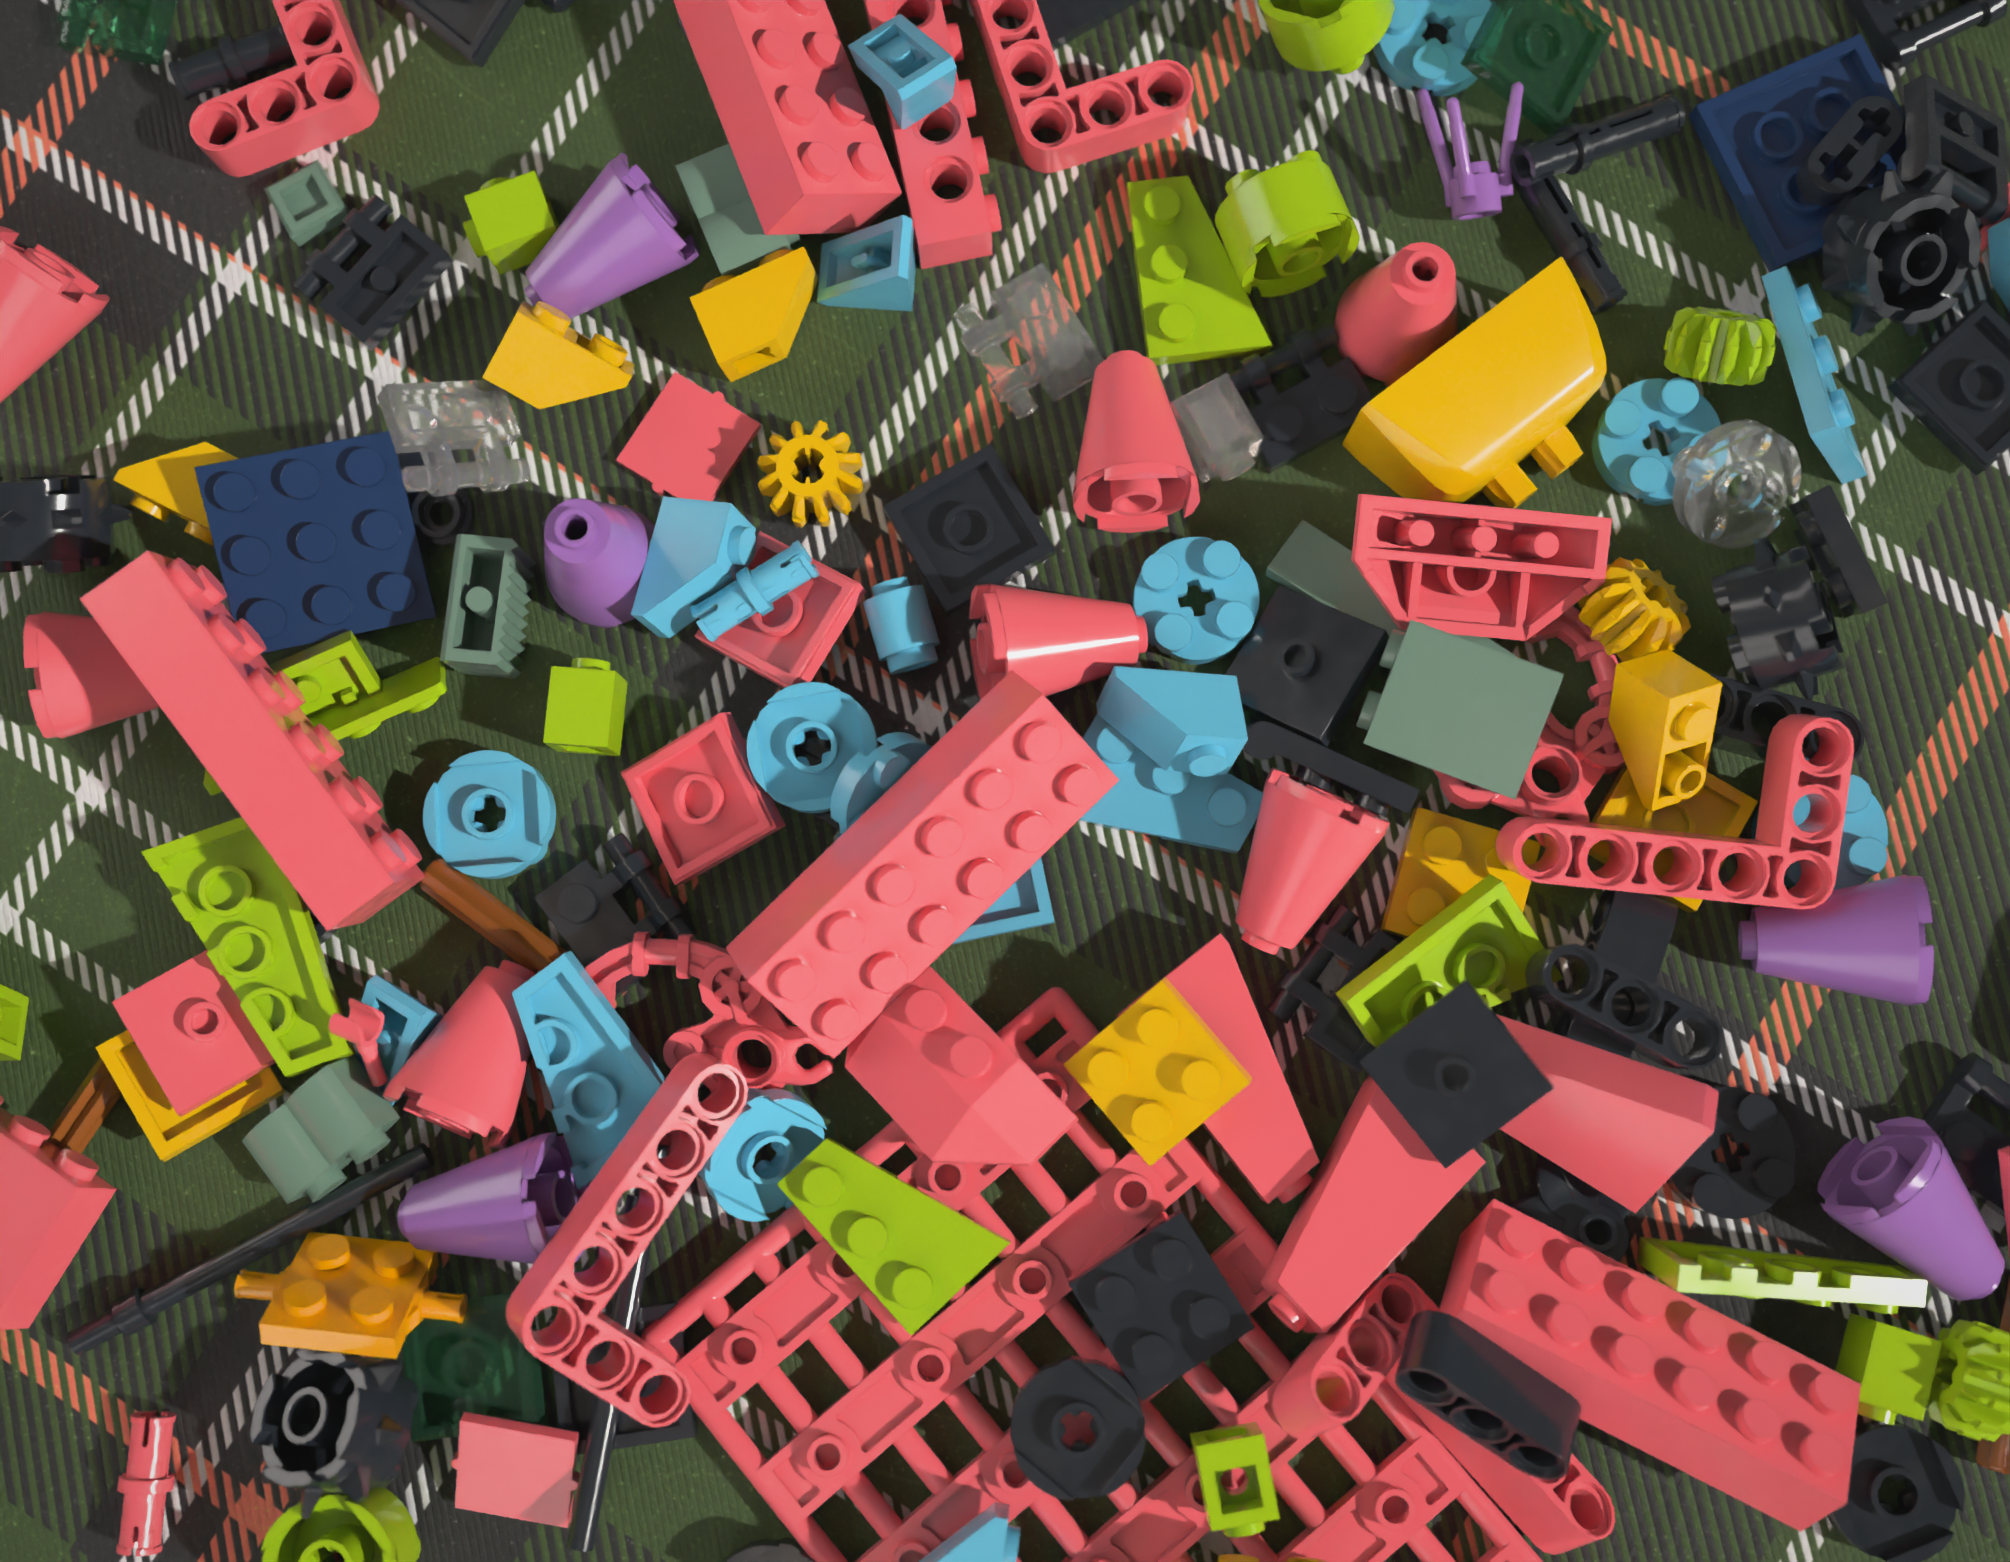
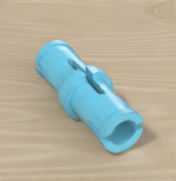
[690,540,820,642]

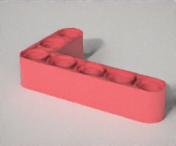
[189,0,380,177]
[969,0,1194,174]
[1496,714,1854,909]
[506,1053,748,1427]
[1273,1273,1615,1555]

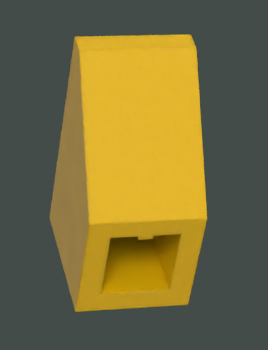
[690,246,819,382]
[482,301,634,409]
[113,442,239,548]
[1608,649,1722,811]

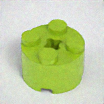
[1257,0,1395,75]
[1215,150,1360,297]
[261,1488,421,1562]

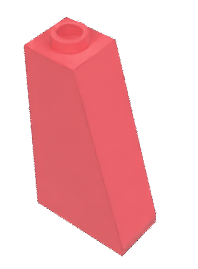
[1115,933,1319,1204]
[1496,1014,1719,1214]
[1260,1075,1486,1333]

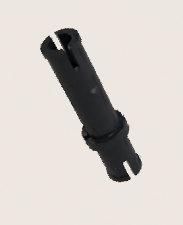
[1510,94,1685,187]
[1498,139,1628,316]

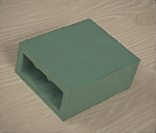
[1356,620,1564,799]

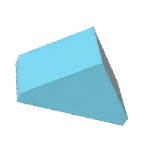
[817,215,917,311]

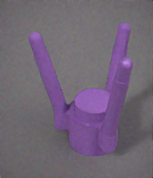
[1417,82,1524,220]

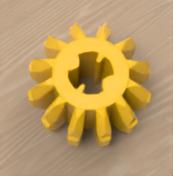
[758,420,863,528]
[1578,557,1691,662]

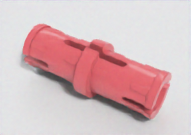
[116,1411,176,1556]

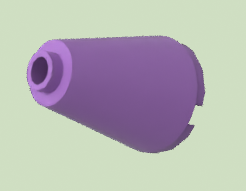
[524,152,701,319]
[544,498,655,628]
[1738,875,1934,1006]
[1818,1117,2005,1301]
[398,1132,590,1264]

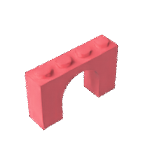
[0,1095,117,1330]

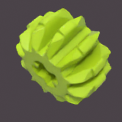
[1664,306,1777,386]
[1928,1319,2010,1442]

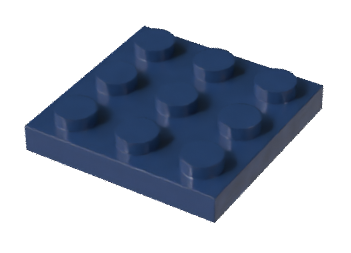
[1688,33,1920,273]
[194,430,437,654]

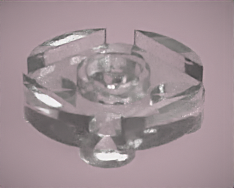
[1672,419,1801,550]

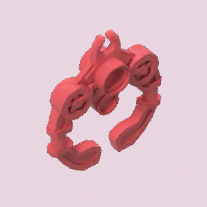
[1432,606,1626,848]
[585,931,834,1156]

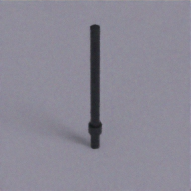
[67,1143,435,1356]
[566,1143,670,1551]

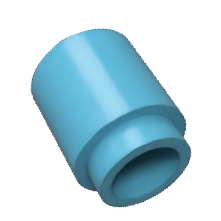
[863,577,940,675]

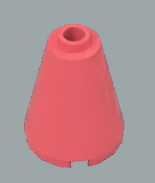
[0,226,110,403]
[1334,242,1458,386]
[1073,350,1200,533]
[969,584,1148,700]
[23,611,160,739]
[1235,768,1390,955]
[382,960,536,1150]

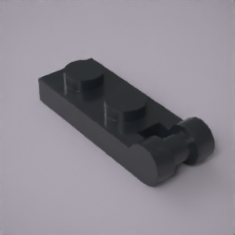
[1243,721,1420,818]

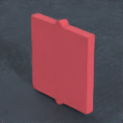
[616,372,761,501]
[451,1412,580,1528]

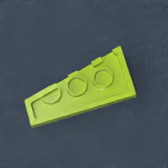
[141,817,356,1077]
[1637,1237,1928,1314]

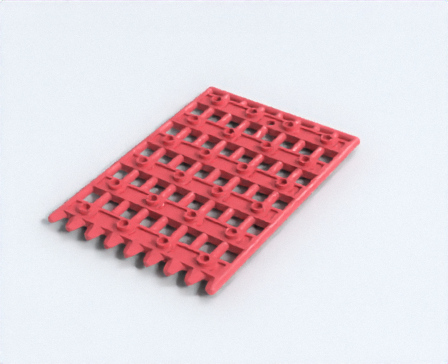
[641,987,1543,1562]

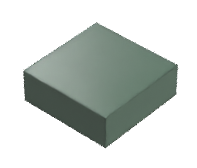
[264,159,349,247]

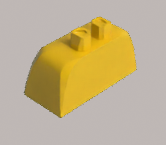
[1342,257,1607,509]

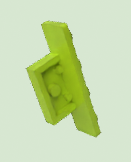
[203,630,447,795]

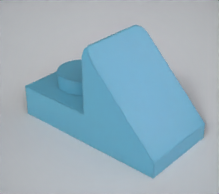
[848,13,957,130]
[343,975,444,1106]

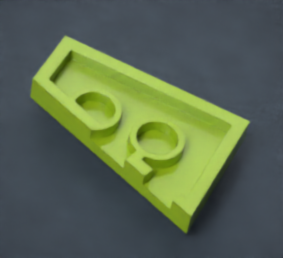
[1126,176,1272,365]
[1336,874,1563,1047]
[777,1137,1010,1335]

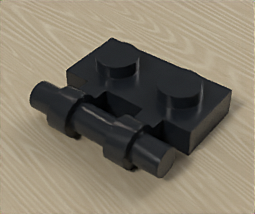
[292,194,453,351]
[1219,321,1373,474]
[1789,484,1888,619]
[535,833,698,1000]
[1266,904,1400,1073]

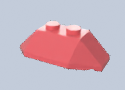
[1351,494,1612,641]
[845,966,1079,1166]

